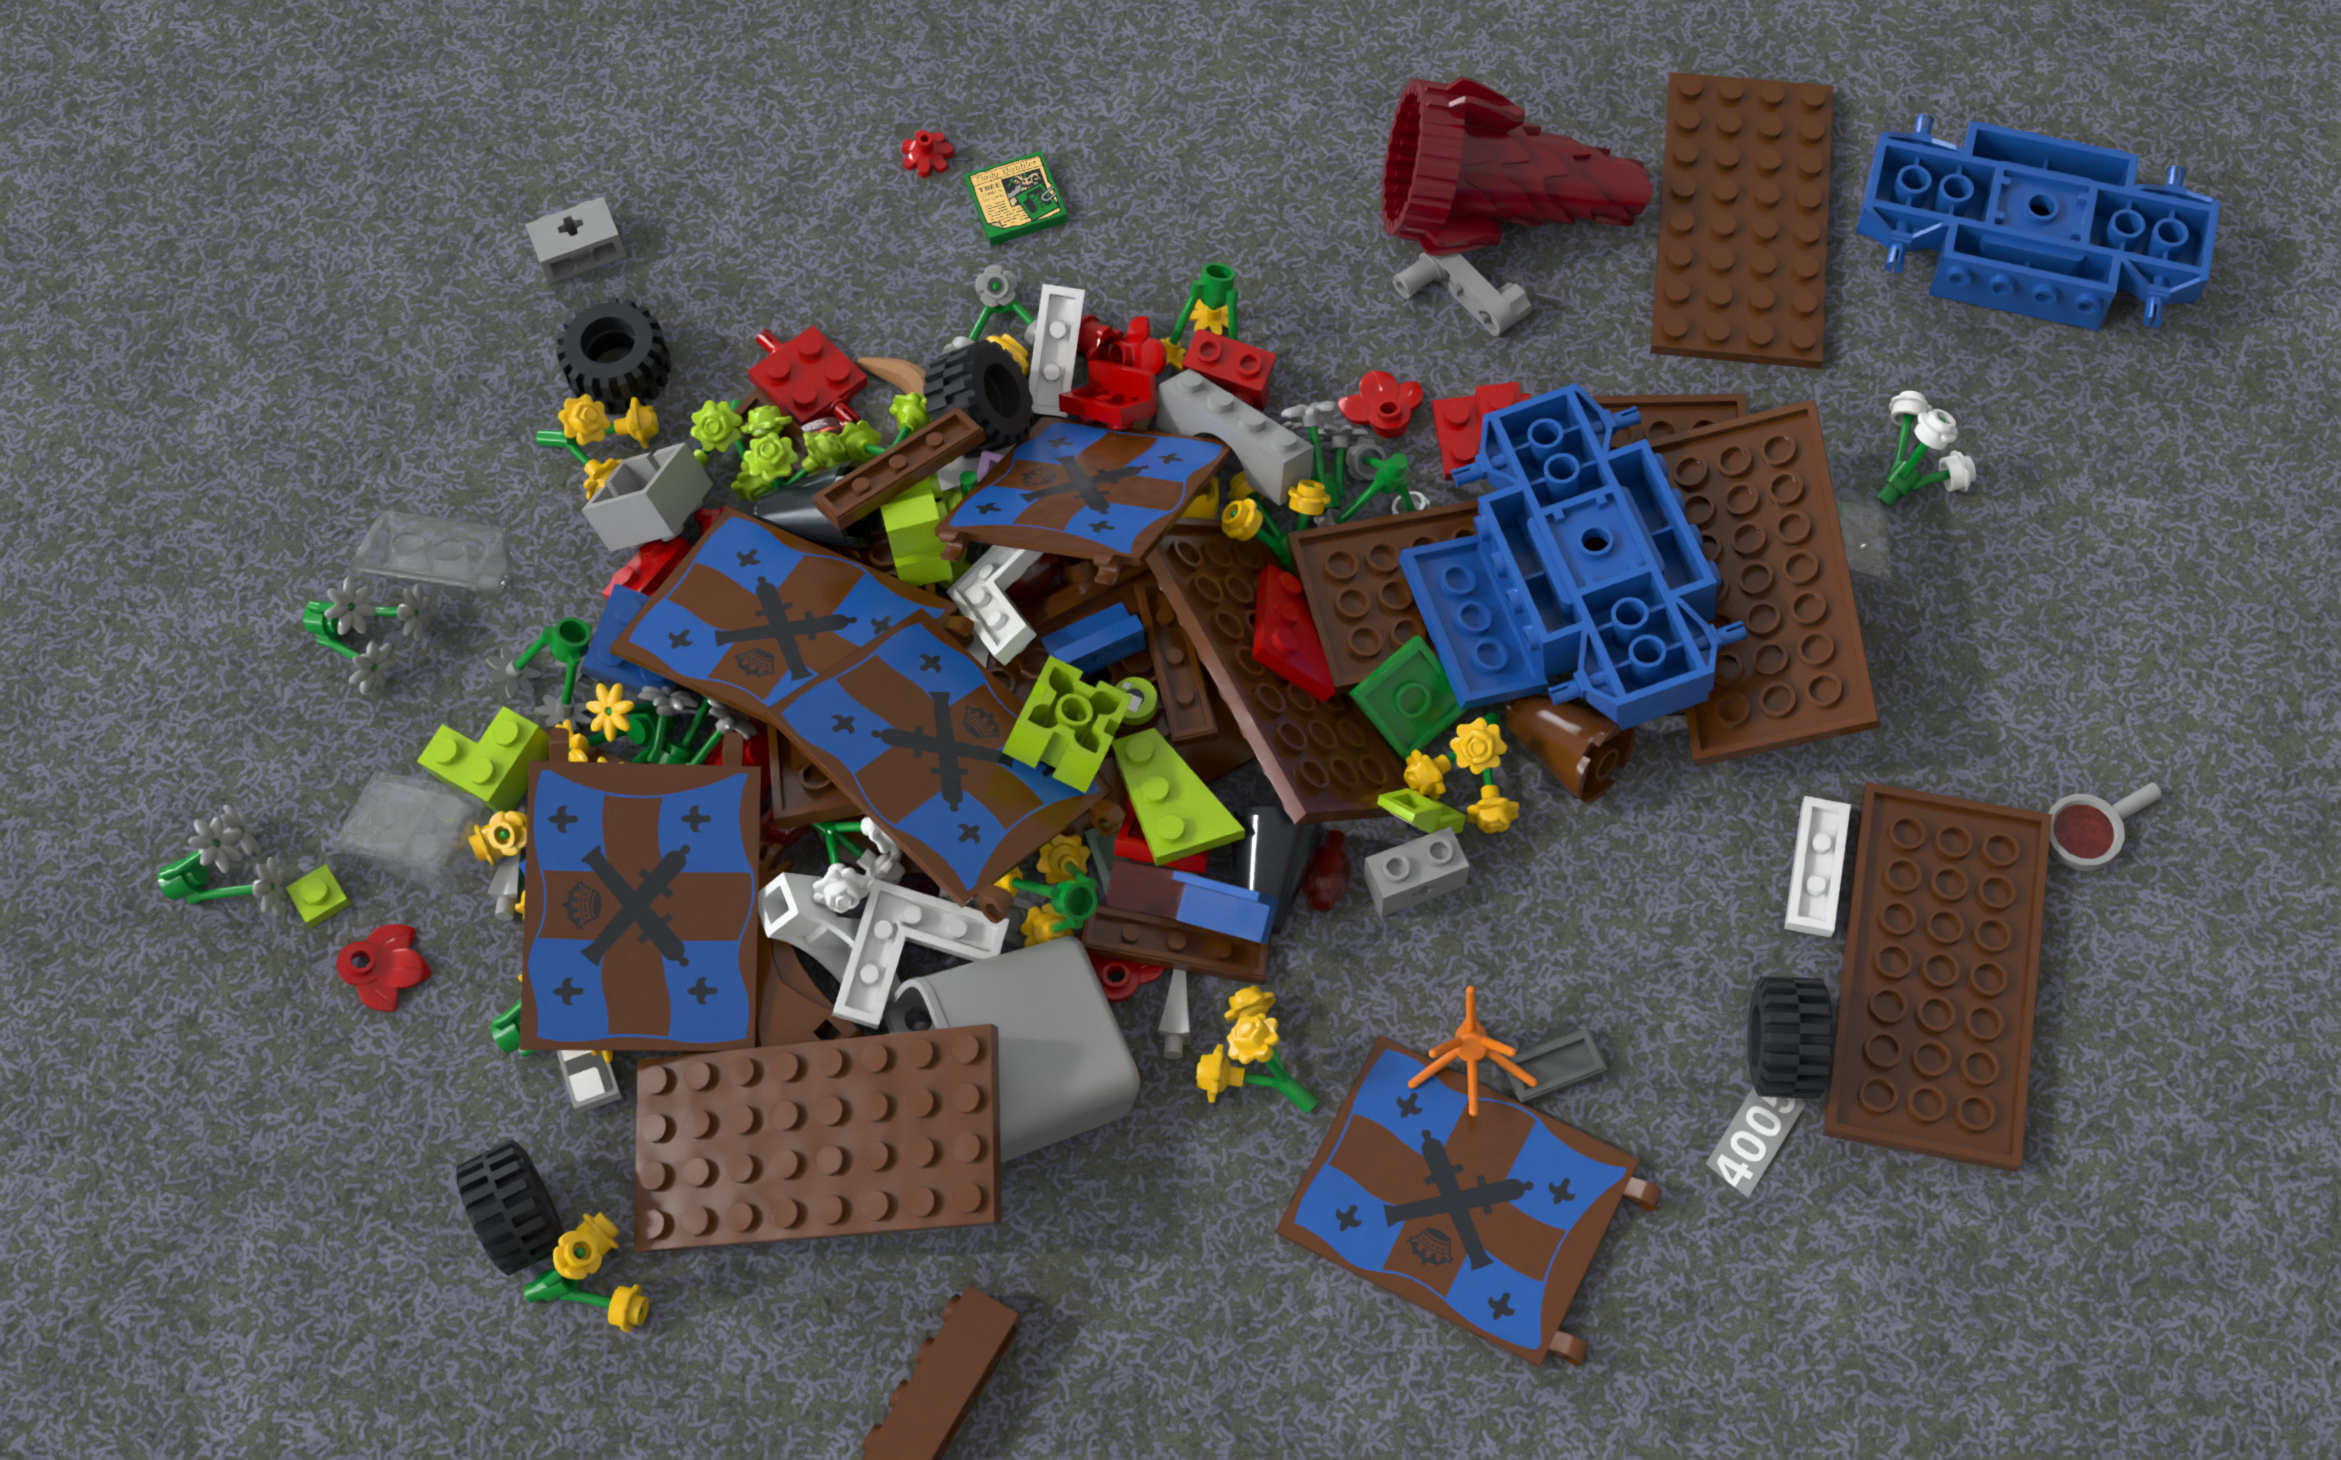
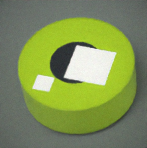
[1115,677,1158,725]

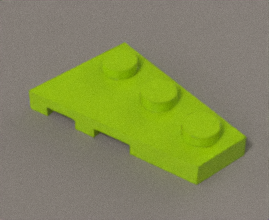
[1111,728,1245,866]

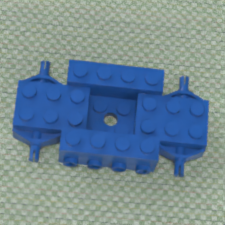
[1855,114,2220,331]
[1451,383,1747,731]

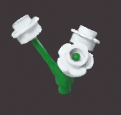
[1876,391,1976,507]

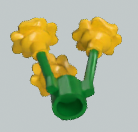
[993,834,1098,947]

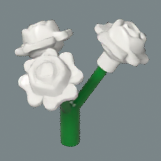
[809,817,905,913]

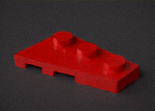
[1252,564,1335,703]

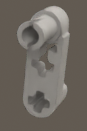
[1392,252,1532,336]

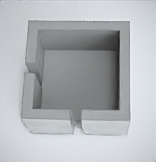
[581,442,713,552]

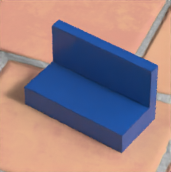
[1040,602,1145,678]
[1172,870,1279,945]

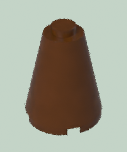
[1506,694,1636,804]

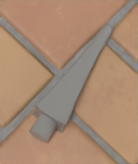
[487,806,528,921]
[1157,969,1191,1059]

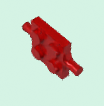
[748,325,868,432]

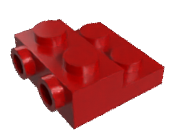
[1431,382,1530,481]

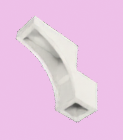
[758,872,901,1021]

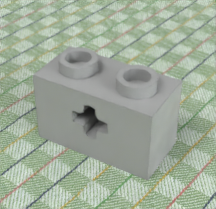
[525,197,626,284]
[1363,826,1469,917]

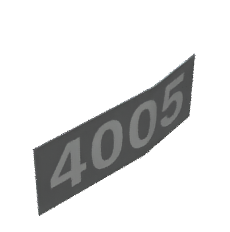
[1706,1086,1806,1198]

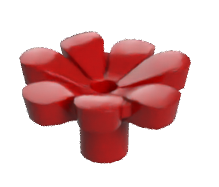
[901,130,954,178]

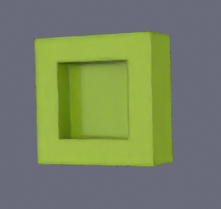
[286,864,351,928]

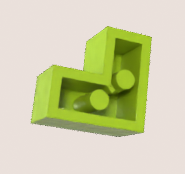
[417,706,549,813]

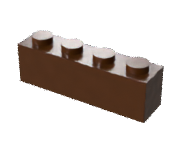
[862,1285,1022,1460]

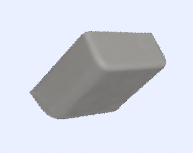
[883,936,1141,1163]

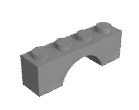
[1156,369,1314,506]

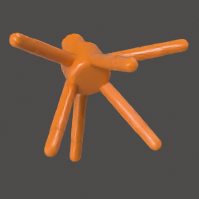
[1408,986,1538,1117]

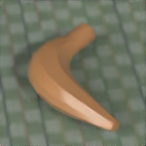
[856,357,927,437]

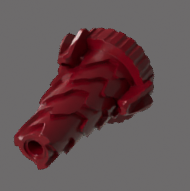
[1381,77,1653,257]

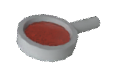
[2047,782,2162,871]

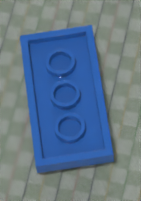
[1398,535,1548,710]

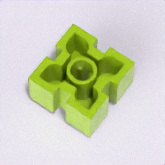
[880,471,954,587]
[1002,656,1133,793]

